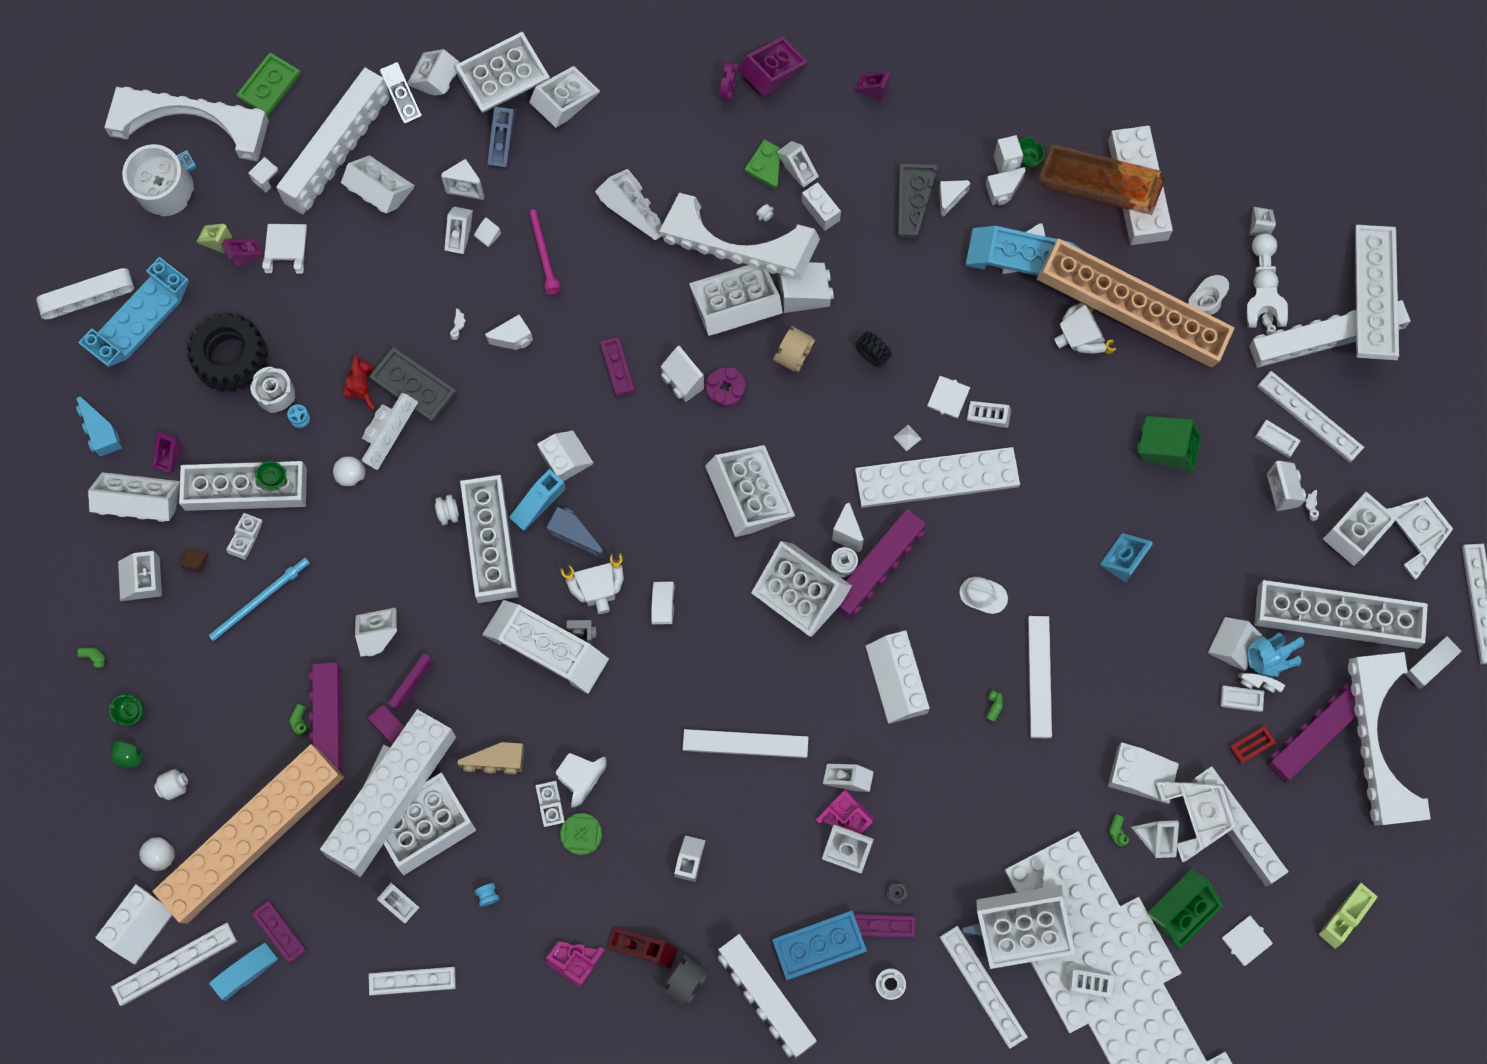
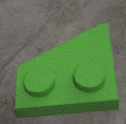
[744,139,781,190]

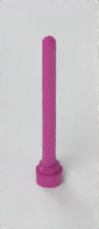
[529,209,561,295]

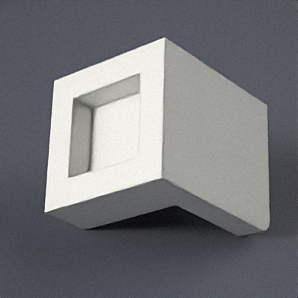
[248,157,278,193]

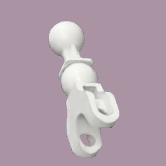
[1246,233,1288,328]

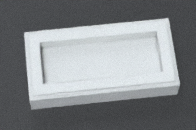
[1255,420,1301,458]
[1220,686,1264,712]

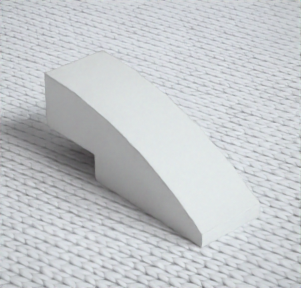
[1405,636,1461,689]

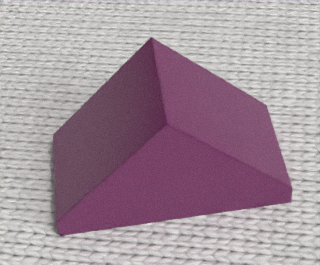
[855,71,890,101]
[152,431,184,473]

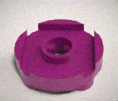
[720,61,739,100]
[706,367,746,407]

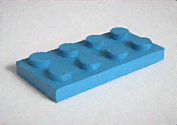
[772,911,867,981]

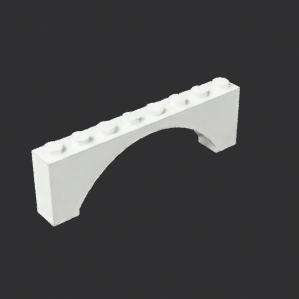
[104,87,269,161]
[659,193,820,279]
[1348,652,1431,826]

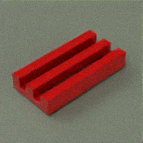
[1229,725,1276,765]

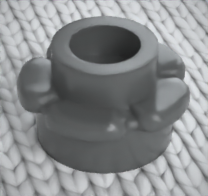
[887,883,908,904]

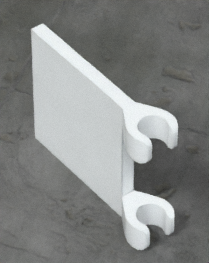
[262,224,307,274]

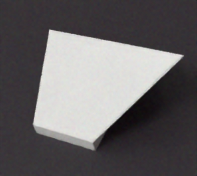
[1131,820,1179,858]

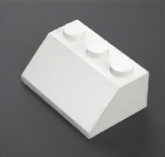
[341,155,415,213]
[95,885,173,965]

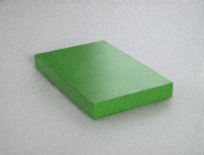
[236,53,302,117]

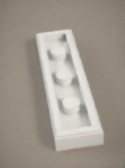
[369,967,456,996]

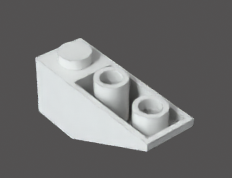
[379,62,421,123]

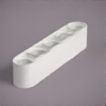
[36,268,134,319]

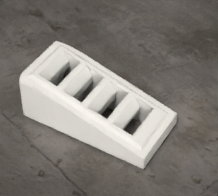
[967,401,1011,428]
[1069,969,1114,998]

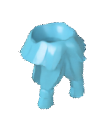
[1247,633,1304,678]

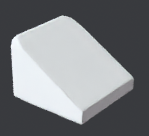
[474,218,501,248]

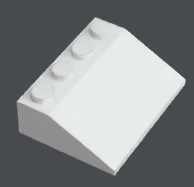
[455,32,550,113]
[689,265,783,336]
[705,445,795,537]
[751,541,852,637]
[384,772,476,875]
[977,885,1075,969]

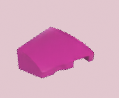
[816,789,875,834]
[546,941,605,988]

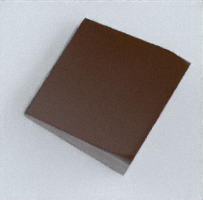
[179,549,208,573]

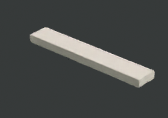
[1257,371,1364,463]
[1462,544,1487,665]
[1028,616,1052,739]
[683,729,808,758]
[111,923,238,1006]
[939,926,1028,1049]

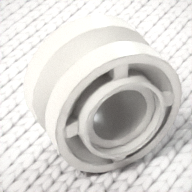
[435,494,459,526]
[876,968,906,1000]

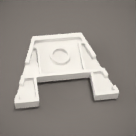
[1387,497,1453,580]
[1156,781,1238,862]

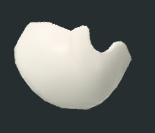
[332,457,366,486]
[139,837,175,871]

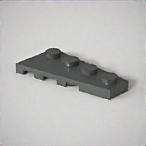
[898,163,938,238]

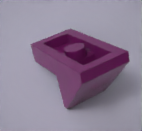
[221,239,264,268]

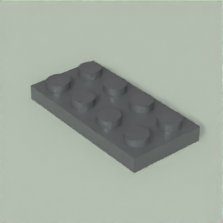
[369,347,457,423]

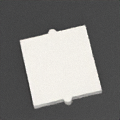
[927,376,970,419]
[1221,916,1273,966]

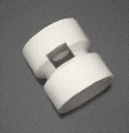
[830,547,858,580]

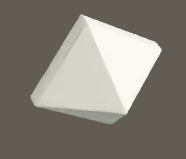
[893,425,921,452]

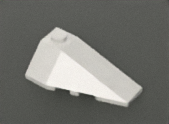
[595,169,662,240]

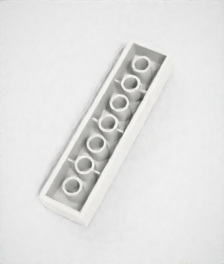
[276,68,390,215]
[1254,580,1428,649]
[320,709,456,877]

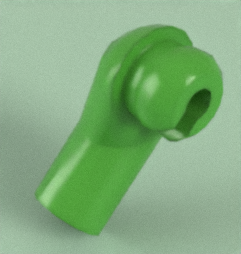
[78,647,105,668]
[986,690,1003,722]
[289,704,307,735]
[1109,814,1129,846]

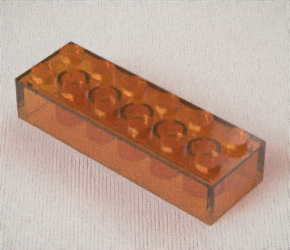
[1039,144,1165,215]

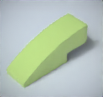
[1318,883,1378,949]

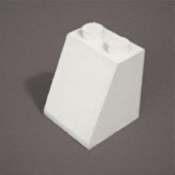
[778,262,834,313]

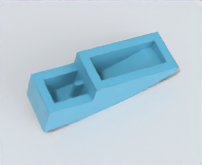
[209,943,279,1001]

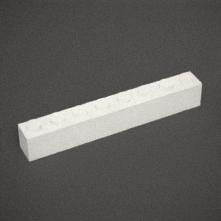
[1249,300,1410,368]

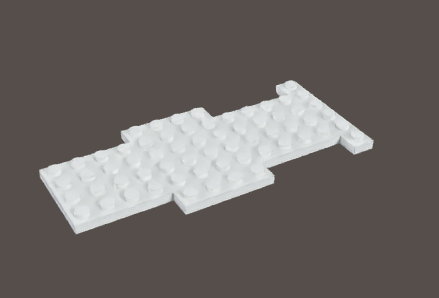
[1004,831,1232,1064]

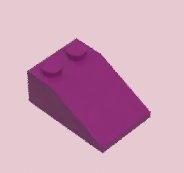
[738,36,808,97]

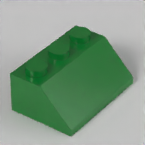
[1147,869,1224,949]

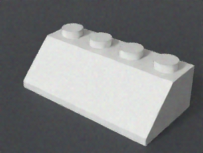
[88,472,180,522]
[865,630,930,724]

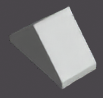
[939,180,970,217]
[1250,207,1276,236]
[377,883,419,923]

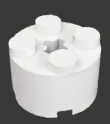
[250,367,295,413]

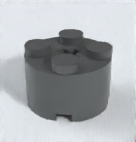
[661,954,708,1005]

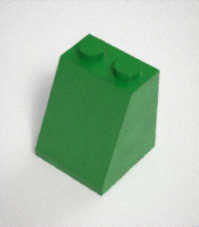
[1137,416,1202,472]

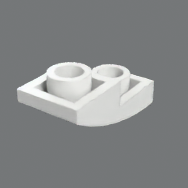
[226,513,263,560]
[652,582,675,624]
[1238,673,1285,693]
[535,780,565,827]

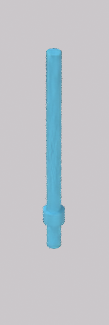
[208,557,310,641]

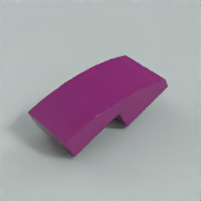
[367,705,404,746]

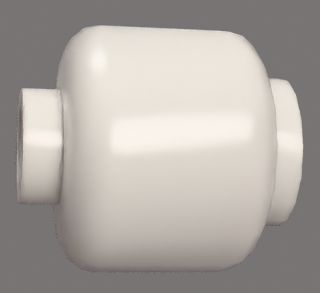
[155,769,188,800]

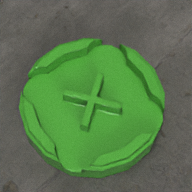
[560,813,603,856]

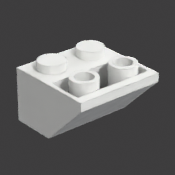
[118,551,162,601]

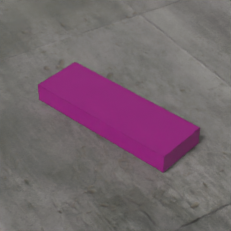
[600,336,635,397]
[388,653,433,712]
[251,900,307,964]
[854,914,916,938]

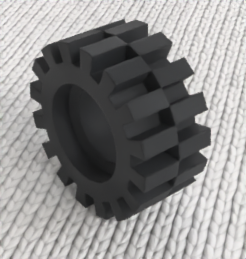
[855,331,892,367]

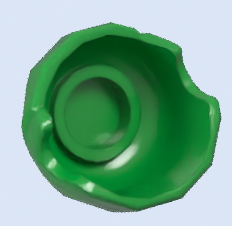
[1019,137,1045,168]
[255,461,286,492]
[109,694,144,726]
[110,741,143,769]

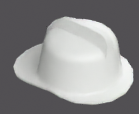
[1188,275,1229,315]
[960,577,1008,614]

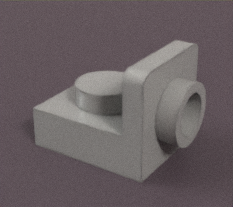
[567,620,597,644]

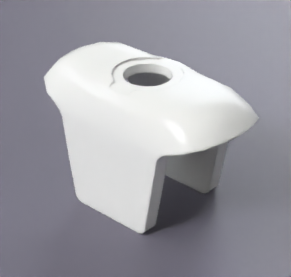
[556,753,607,807]

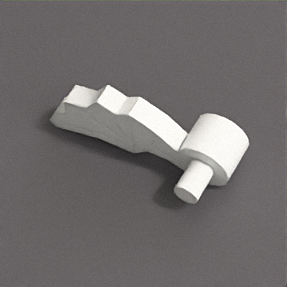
[450,308,466,340]
[1262,312,1276,335]
[1305,490,1319,521]

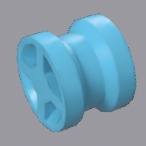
[287,404,310,428]
[475,883,500,907]

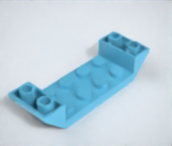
[965,226,1084,276]
[78,257,189,367]

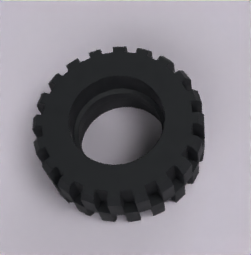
[187,313,268,392]

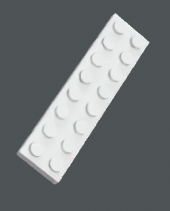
[1355,225,1399,360]
[855,447,1020,508]

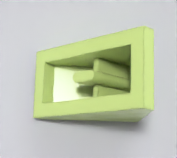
[197,224,232,253]

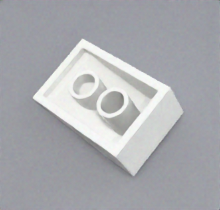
[529,66,600,128]
[1323,492,1397,566]
[1108,743,1179,804]

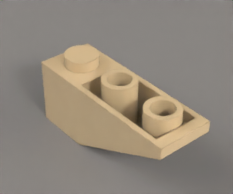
[458,742,525,775]

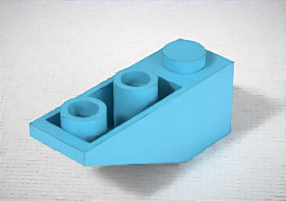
[76,397,123,457]
[509,469,566,531]

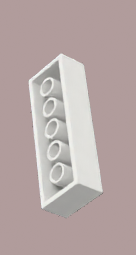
[1108,126,1173,245]
[179,461,307,511]
[460,475,519,603]
[718,934,817,1059]

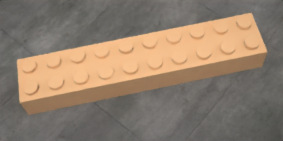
[1037,238,1234,368]
[152,744,344,924]

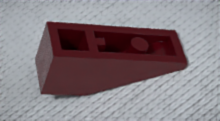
[607,927,678,969]

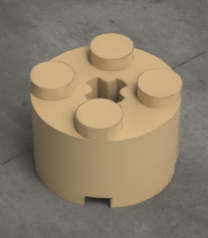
[773,326,815,372]

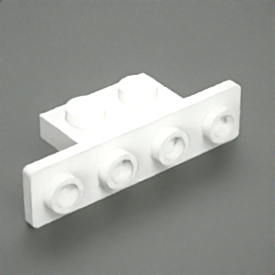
[362,393,418,470]

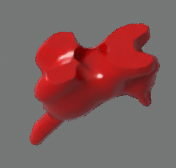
[342,355,375,410]

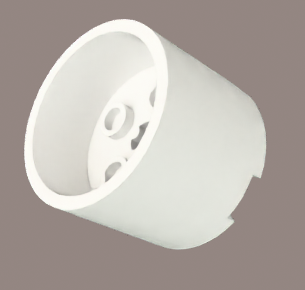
[122,144,194,216]

